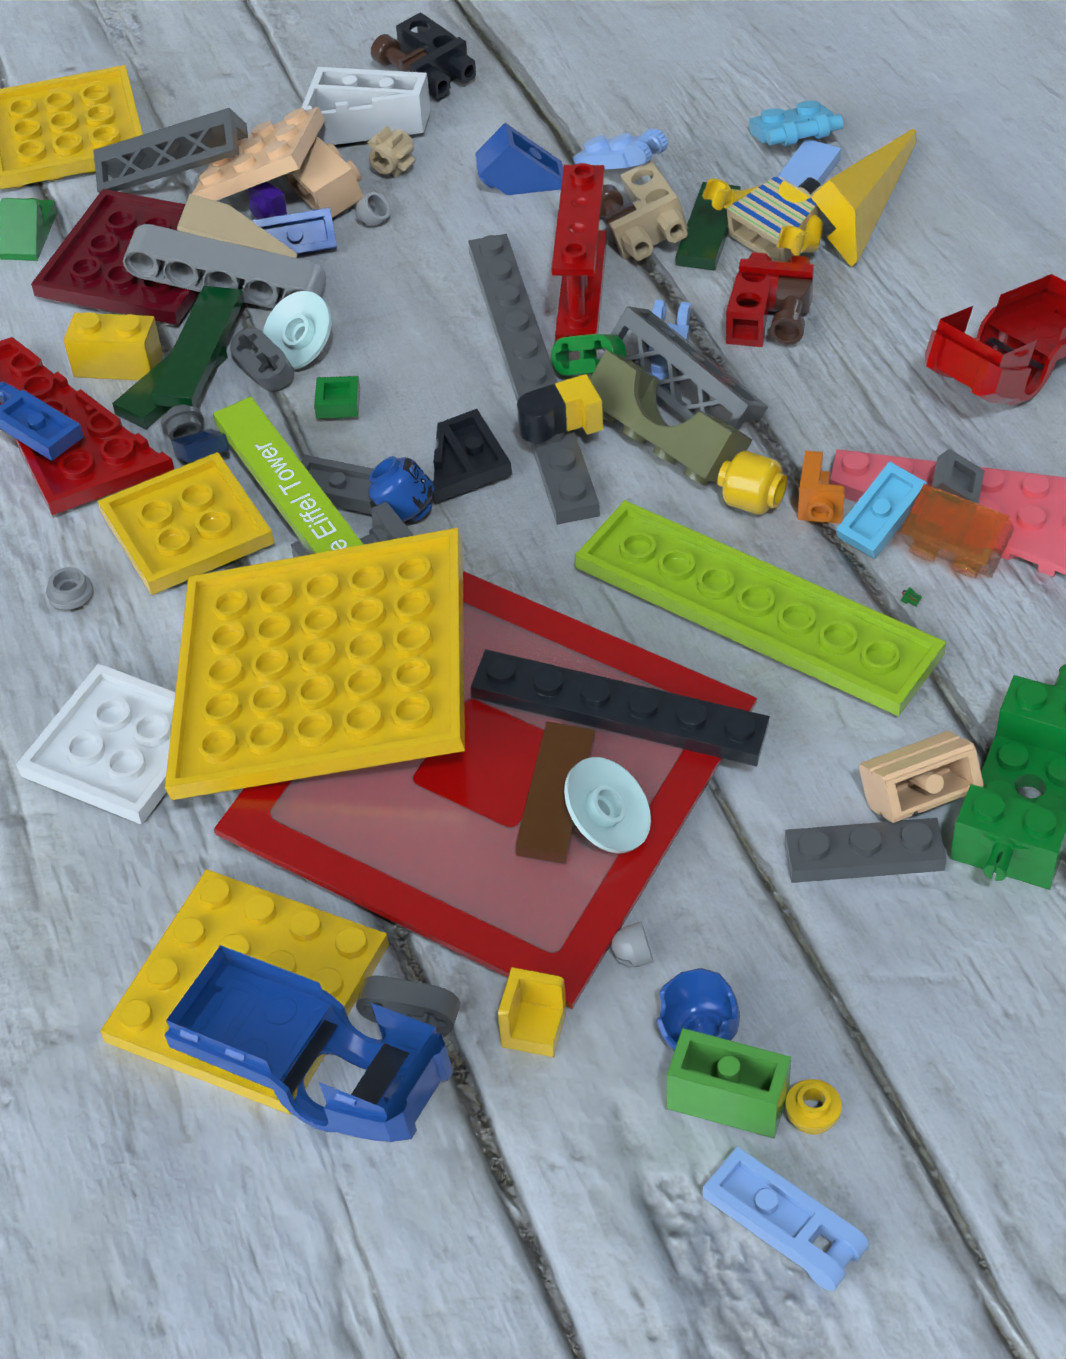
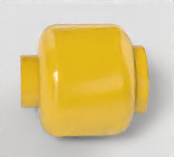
[717,451,787,515]

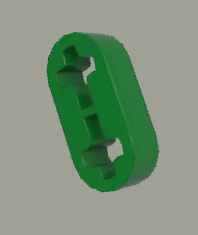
[551,334,626,375]

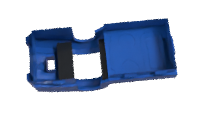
[164,945,453,1142]

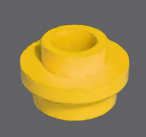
[785,1079,842,1135]

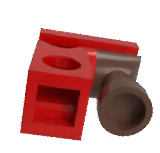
[726,252,814,347]

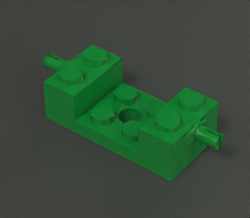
[950,664,1066,890]

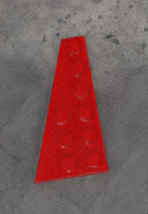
[0,337,174,515]

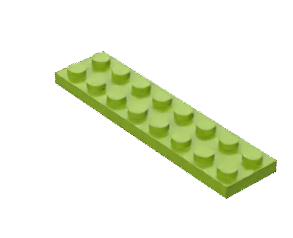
[575,500,946,716]

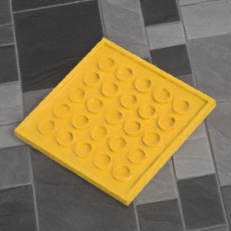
[165,528,465,800]

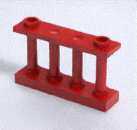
[551,163,607,341]

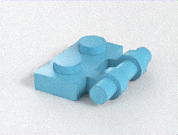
[749,100,843,146]

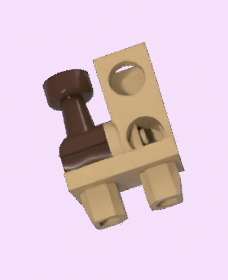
[600,160,688,261]

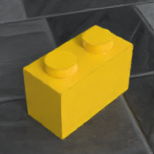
[63,312,163,381]

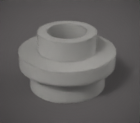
[46,567,93,610]

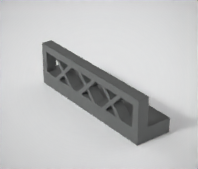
[93,108,248,193]
[603,306,768,430]

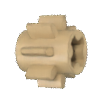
[367,126,415,177]

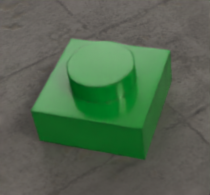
[314,376,360,419]

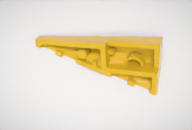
[811,128,916,267]

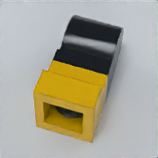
[517,374,603,443]

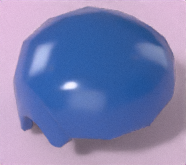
[657,968,740,1051]

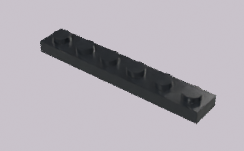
[471,649,770,767]

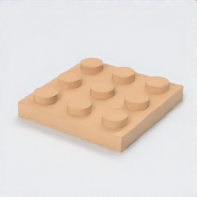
[192,107,325,201]

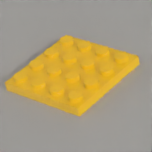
[0,65,143,189]
[100,869,389,1115]

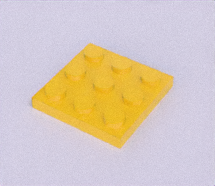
[97,452,275,595]

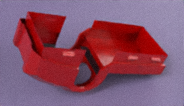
[925,274,1066,406]

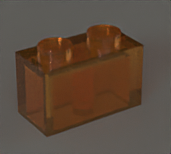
[901,484,1015,578]

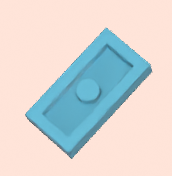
[836,461,928,559]

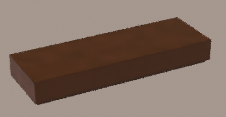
[516,721,595,864]

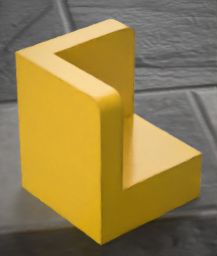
[498,967,567,1058]

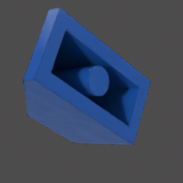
[475,122,563,195]

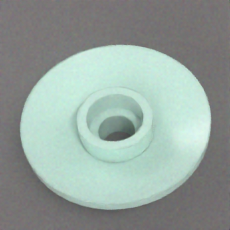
[263,291,332,370]
[564,757,651,853]

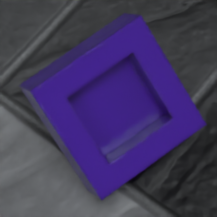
[248,181,287,219]

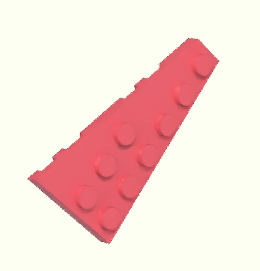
[830,449,1066,577]

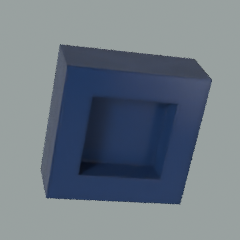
[171,428,229,463]

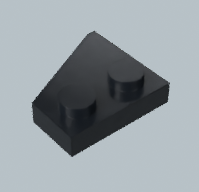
[432,409,512,504]

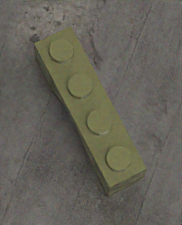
[590,350,753,486]

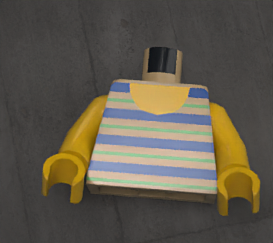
[702,177,823,262]

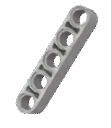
[123,224,326,309]

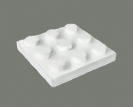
[16,663,175,825]

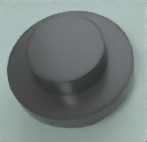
[161,404,204,440]

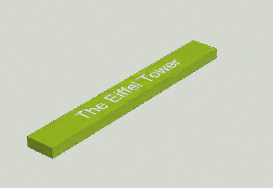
[213,396,364,554]

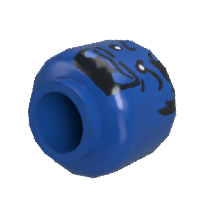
[368,456,434,522]

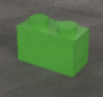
[666,1028,791,1139]

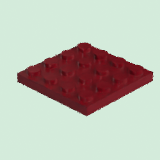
[31,189,200,325]

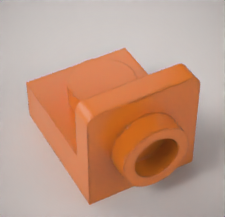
[798,450,845,524]

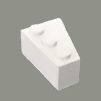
[301,67,431,145]

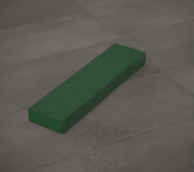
[151,286,244,407]

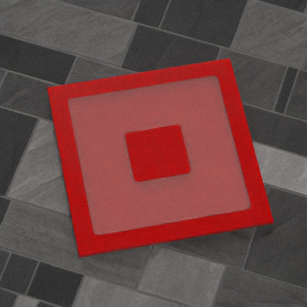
[214,571,757,1009]

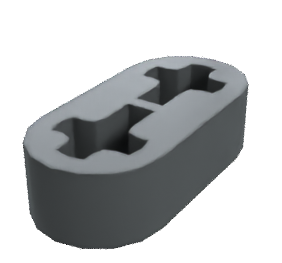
[230,328,294,391]
[356,975,461,1034]

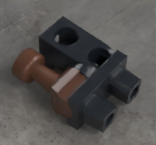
[371,12,476,99]

